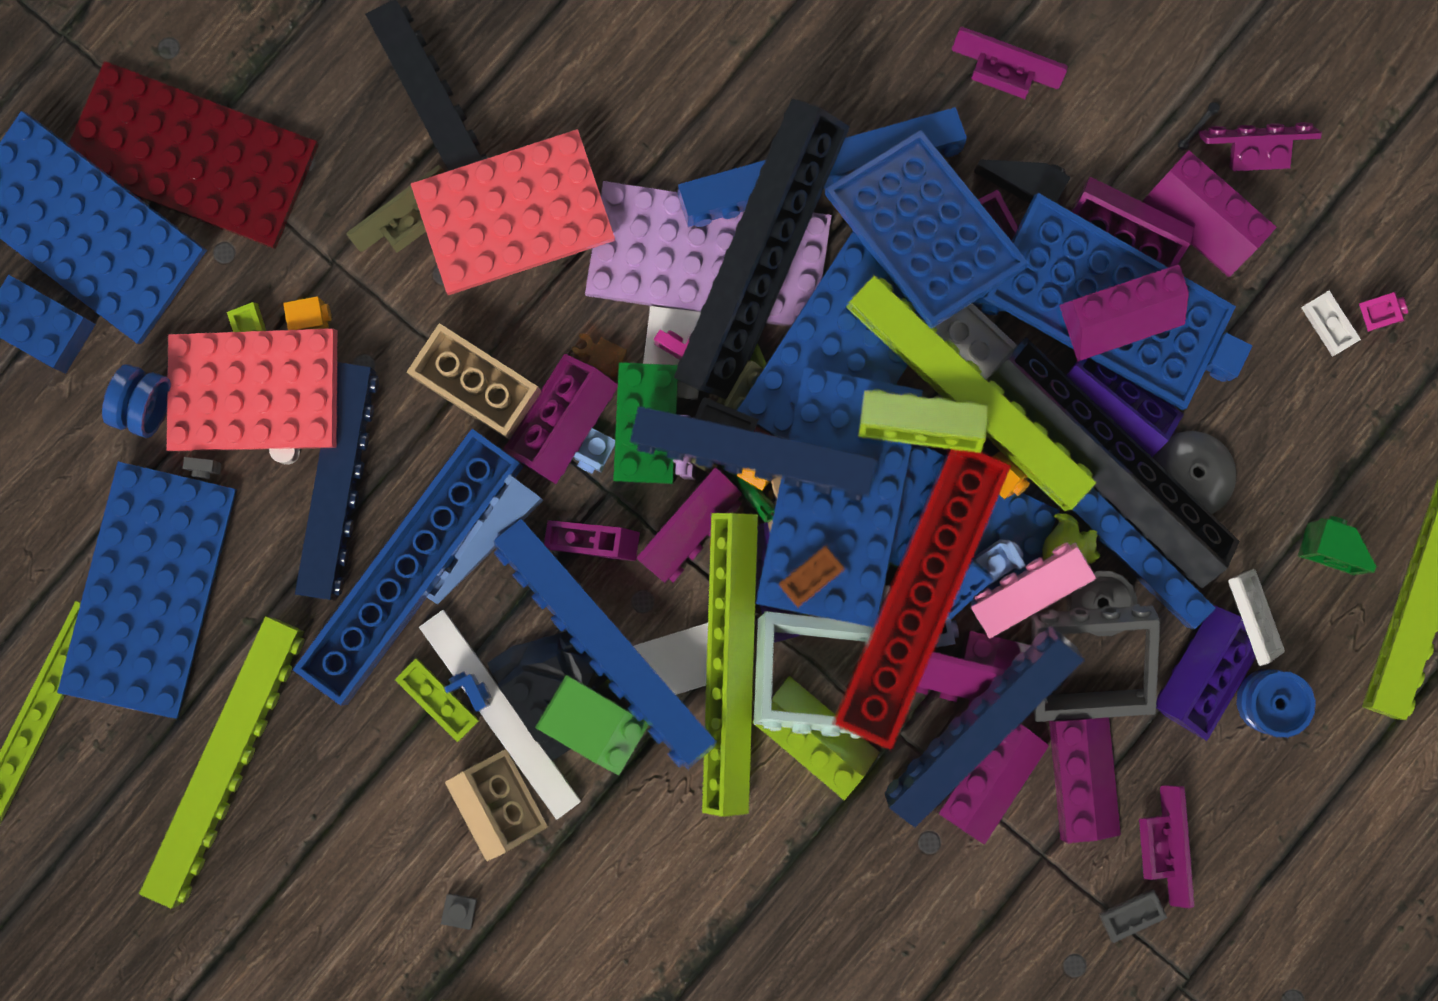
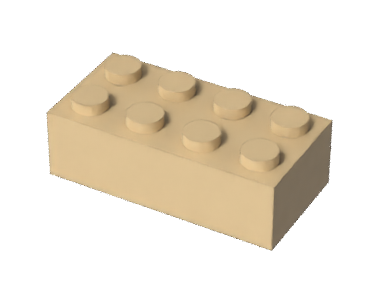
[407,323,541,440]

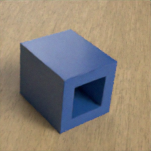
[1206,333,1253,382]

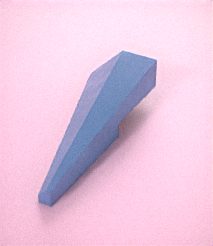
[427,474,544,605]

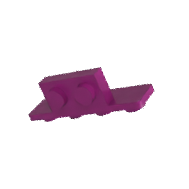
[952,27,1068,99]
[1199,122,1322,171]
[1139,785,1194,908]

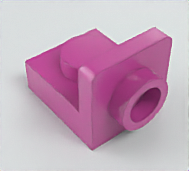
[1359,292,1409,332]
[654,329,689,360]

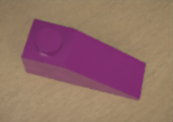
[544,520,640,561]
[960,631,1031,670]

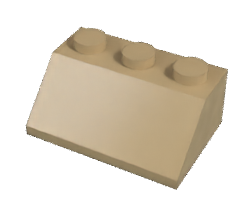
[445,749,548,862]

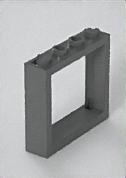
[1031,604,1160,722]

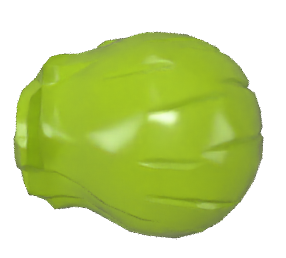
[1042,513,1100,564]

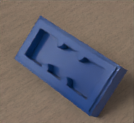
[948,558,994,619]

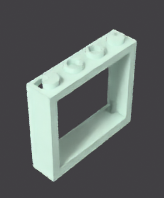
[754,612,872,739]

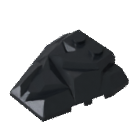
[487,631,615,762]

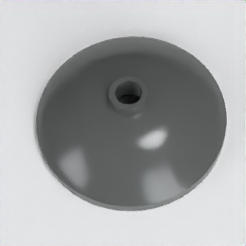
[1152,431,1236,514]

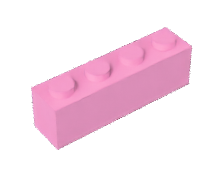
[971,542,1096,638]

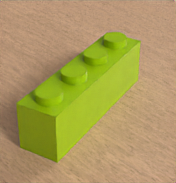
[859,390,988,453]

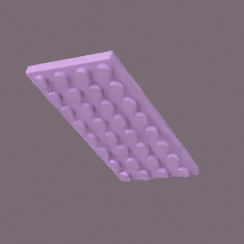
[585,181,832,327]

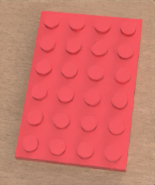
[411,129,615,296]
[166,328,338,452]

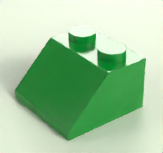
[1298,516,1376,575]

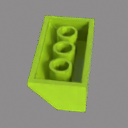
[752,676,880,800]

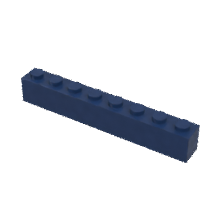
[295,362,379,601]
[630,406,878,502]
[884,626,1084,827]

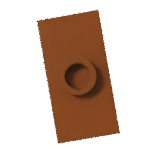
[778,545,845,608]

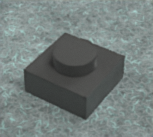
[182,457,222,479]
[441,893,478,930]

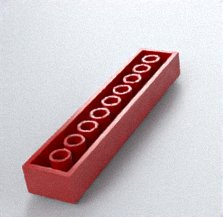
[831,449,1011,749]

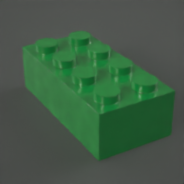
[613,362,678,484]

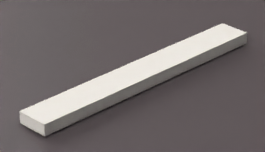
[419,610,581,820]

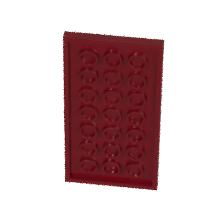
[68,61,319,249]

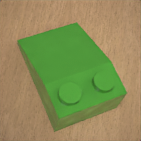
[536,675,648,775]

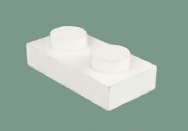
[1301,291,1361,356]

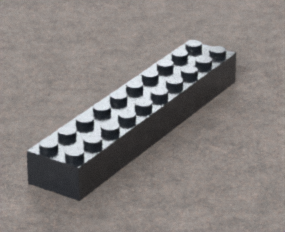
[674,98,850,399]
[986,337,1240,588]

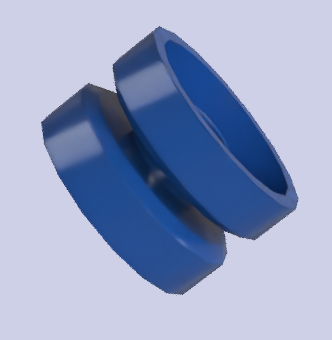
[102,364,171,438]
[1236,669,1316,737]

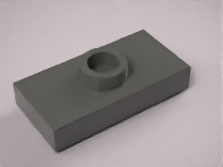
[1099,889,1167,943]

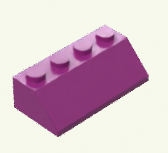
[1142,150,1277,277]
[1071,177,1194,268]
[1059,264,1189,361]
[502,354,618,484]
[637,467,743,584]
[916,652,1006,705]
[1049,717,1121,843]
[934,724,1049,845]

